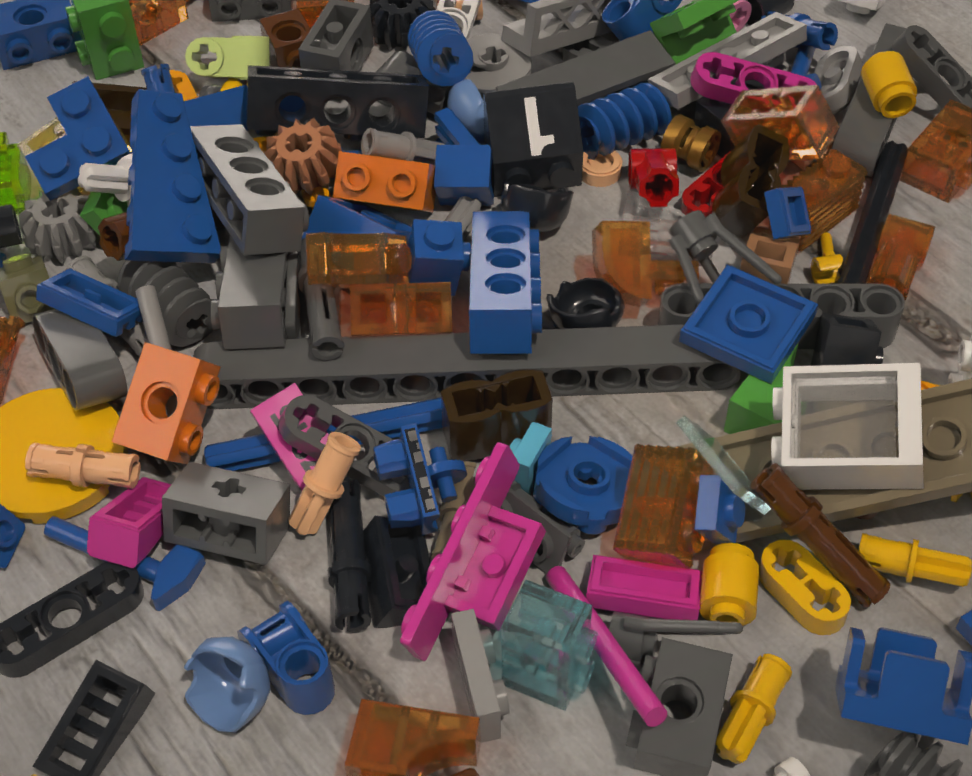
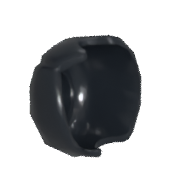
[501,182,574,232]
[546,278,625,329]

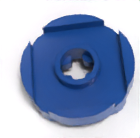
[533,436,642,535]

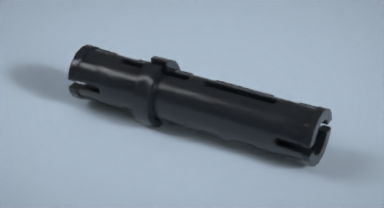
[327,476,372,632]

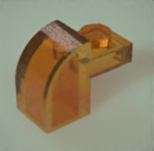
[592,221,699,307]

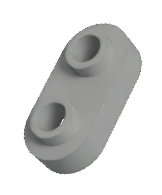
[814,45,863,114]

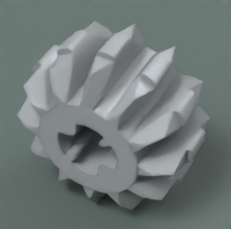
[18,187,100,264]

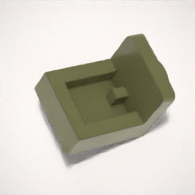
[0,253,55,326]

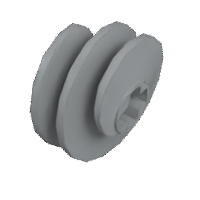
[465,34,532,101]

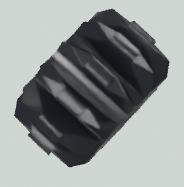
[369,0,436,51]

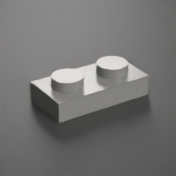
[451,609,510,743]

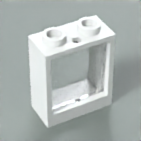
[771,363,924,490]

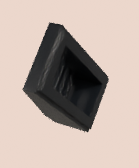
[33,660,155,776]

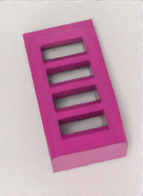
[87,477,172,568]

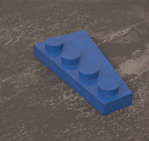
[125,89,221,263]

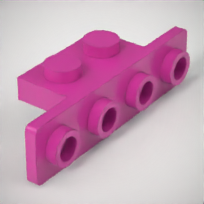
[400,442,546,661]

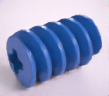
[407,10,474,86]
[578,83,672,160]

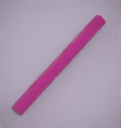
[546,566,667,727]

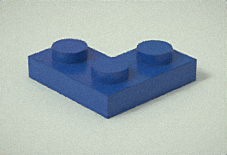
[25,76,131,201]

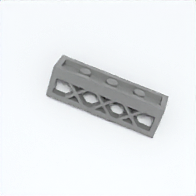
[501,0,612,57]
[648,12,807,119]

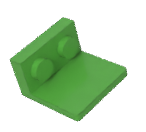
[650,0,739,65]

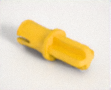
[859,533,972,587]
[716,654,792,764]

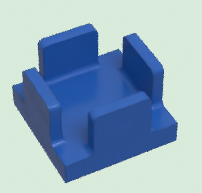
[835,627,972,745]

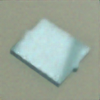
[676,415,771,515]

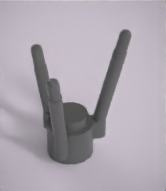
[668,210,782,304]
[609,612,743,675]

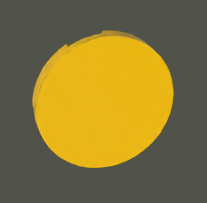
[0,388,129,524]

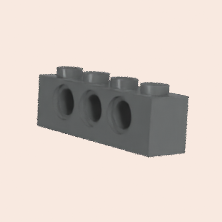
[190,124,309,256]

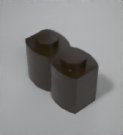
[712,124,790,238]
[441,370,553,461]

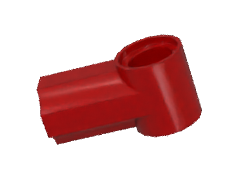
[628,148,679,207]

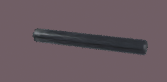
[838,141,908,284]

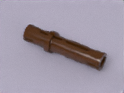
[750,463,891,608]

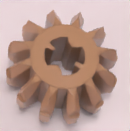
[264,118,342,196]

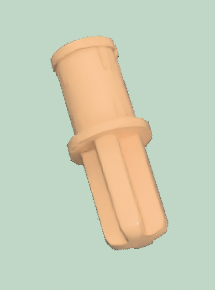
[288,432,361,535]

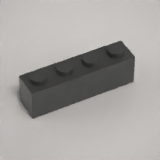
[496,30,676,106]
[211,228,295,349]

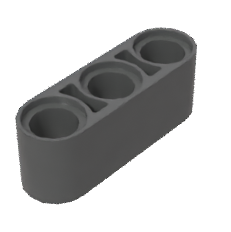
[32,309,128,411]

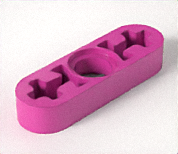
[690,52,821,122]

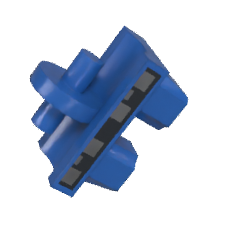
[373,423,467,535]

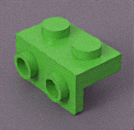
[65,0,144,80]

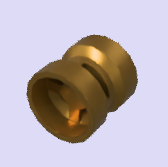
[660,114,721,172]

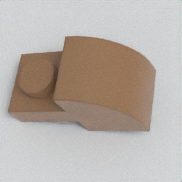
[740,227,801,285]

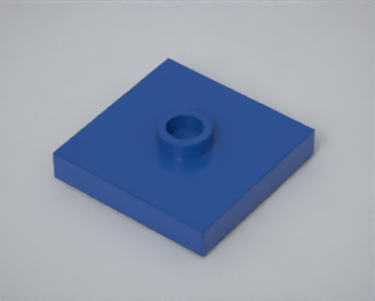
[679,264,818,384]

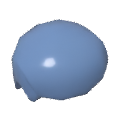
[447,79,484,143]
[184,636,270,733]

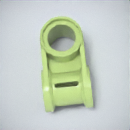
[185,36,270,80]

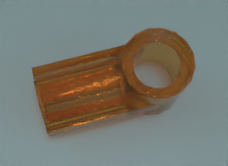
[867,213,936,300]

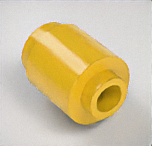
[861,51,917,118]
[699,543,759,626]

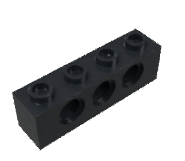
[246,65,429,141]

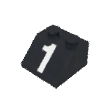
[483,82,583,197]

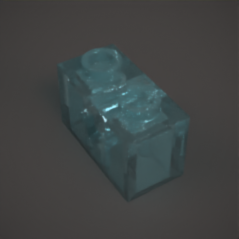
[501,580,598,711]

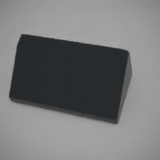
[363,515,431,628]

